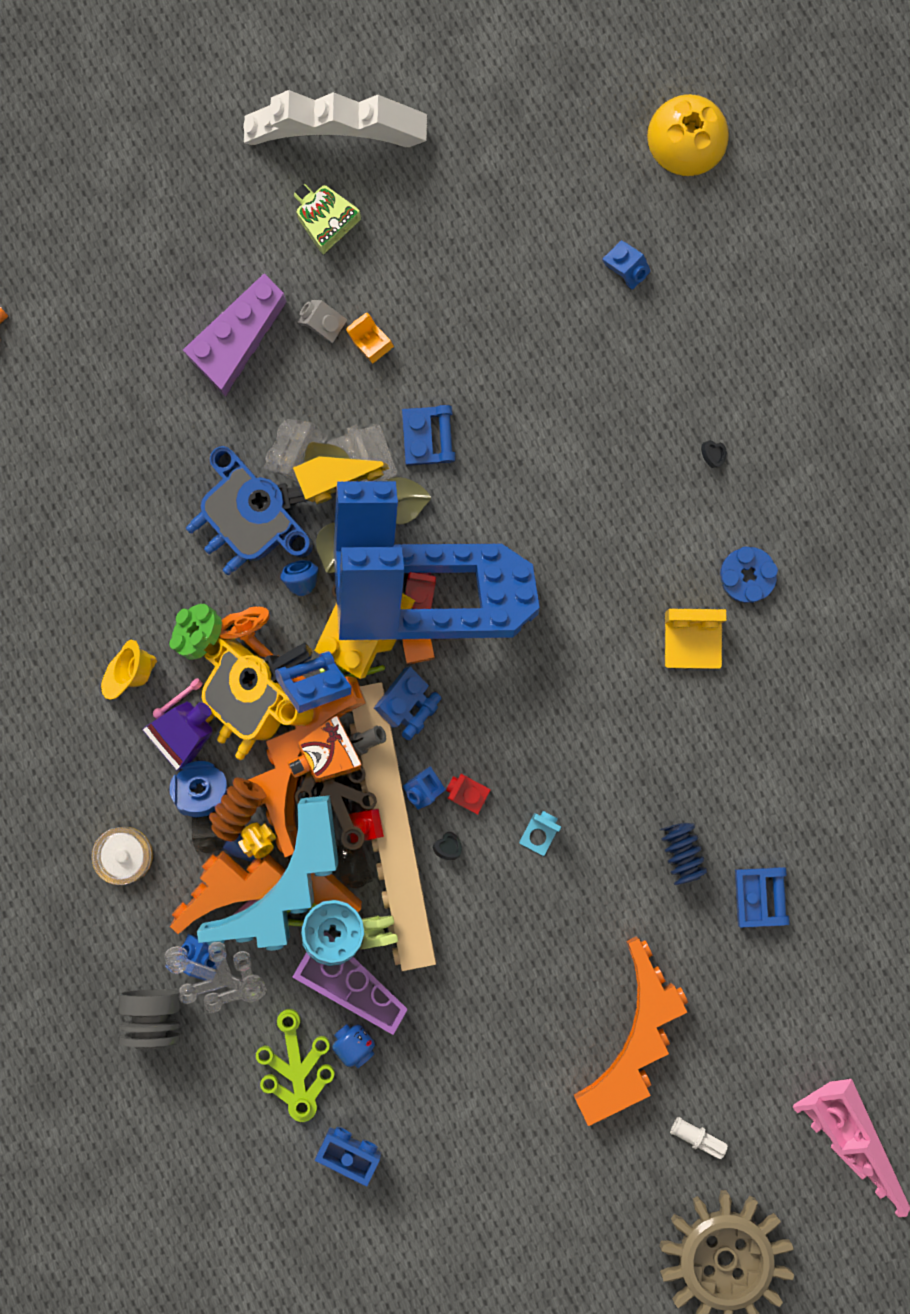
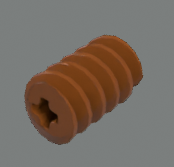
[209,777,267,842]

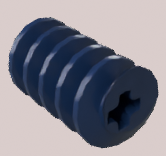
[659,823,708,885]

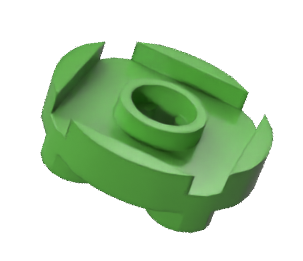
[169,604,222,660]

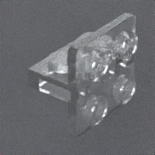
[264,419,328,485]
[328,424,397,481]

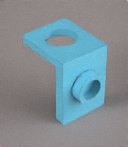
[519,811,561,856]

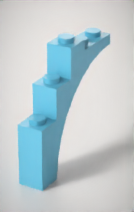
[197,795,339,951]

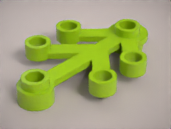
[256,1009,335,1122]

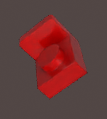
[405,572,436,609]
[446,774,491,814]

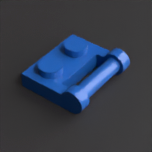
[402,405,456,466]
[275,651,351,713]
[735,867,790,927]

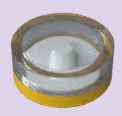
[92,827,153,885]

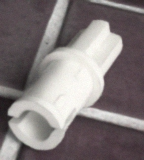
[670,1117,728,1159]

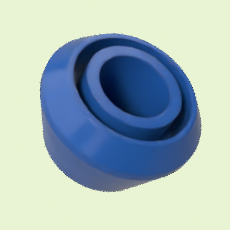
[280,560,318,596]

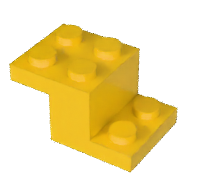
[314,593,415,679]

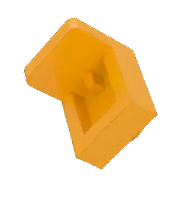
[346,313,394,364]

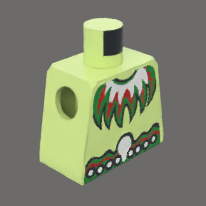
[294,184,361,255]

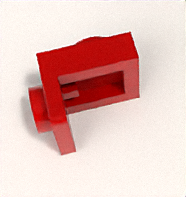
[349,809,384,843]

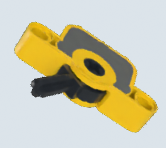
[202,637,314,760]

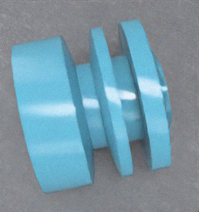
[301,900,364,966]

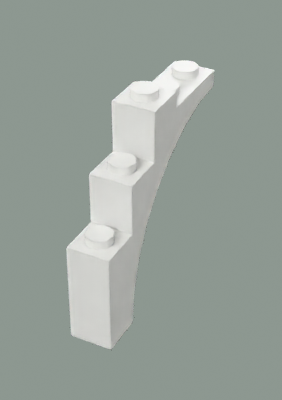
[243,90,427,147]

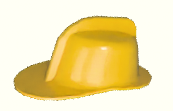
[101,640,157,700]

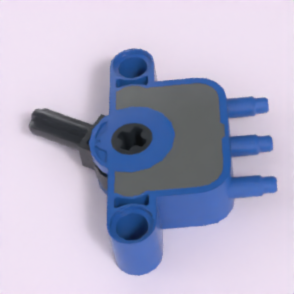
[186,446,313,575]

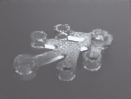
[164,942,266,1013]

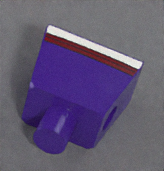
[142,701,213,771]

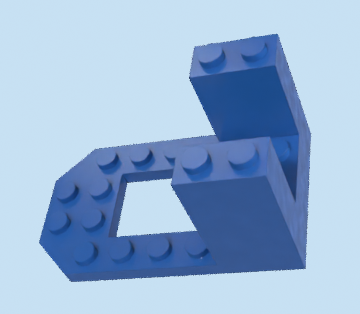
[334,481,540,640]

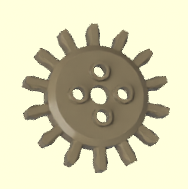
[660,1190,794,1314]

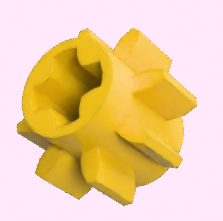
[238,822,276,859]

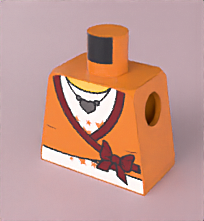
[288,716,362,782]

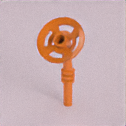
[219,607,306,683]

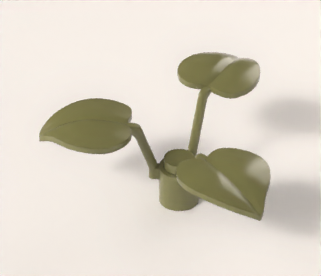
[304,442,431,573]

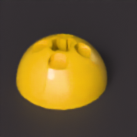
[647,94,729,176]

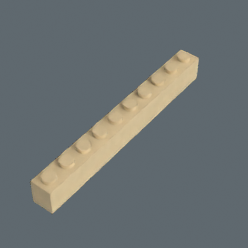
[348,682,436,971]

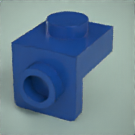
[602,240,650,289]
[402,766,446,810]

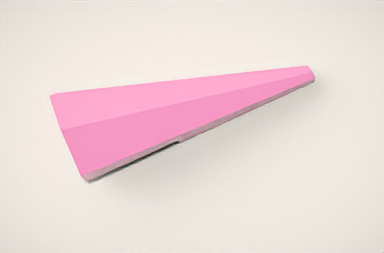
[793,1079,910,1217]

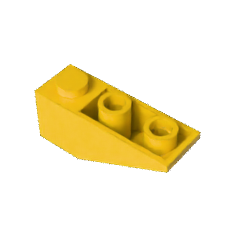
[293,457,390,504]

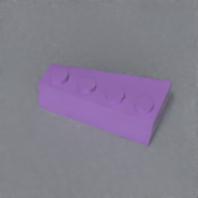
[183,273,287,397]
[293,932,407,1035]

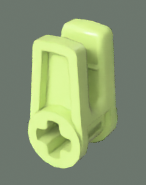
[359,915,398,949]

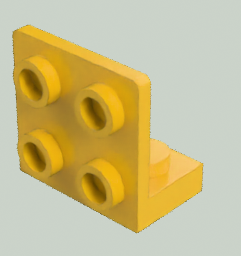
[665,609,726,669]

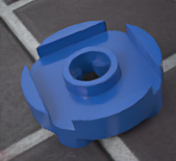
[720,547,778,603]
[169,761,228,817]

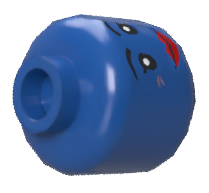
[332,1024,375,1068]

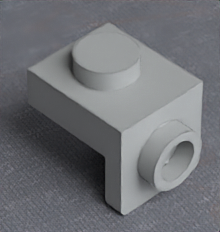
[298,300,347,343]

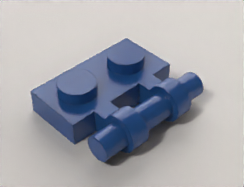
[374,666,441,740]

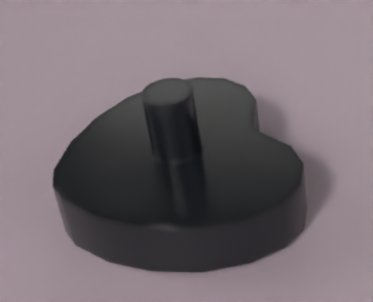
[701,440,727,468]
[432,832,462,860]

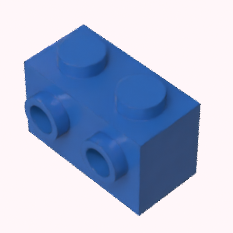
[315,1127,381,1187]

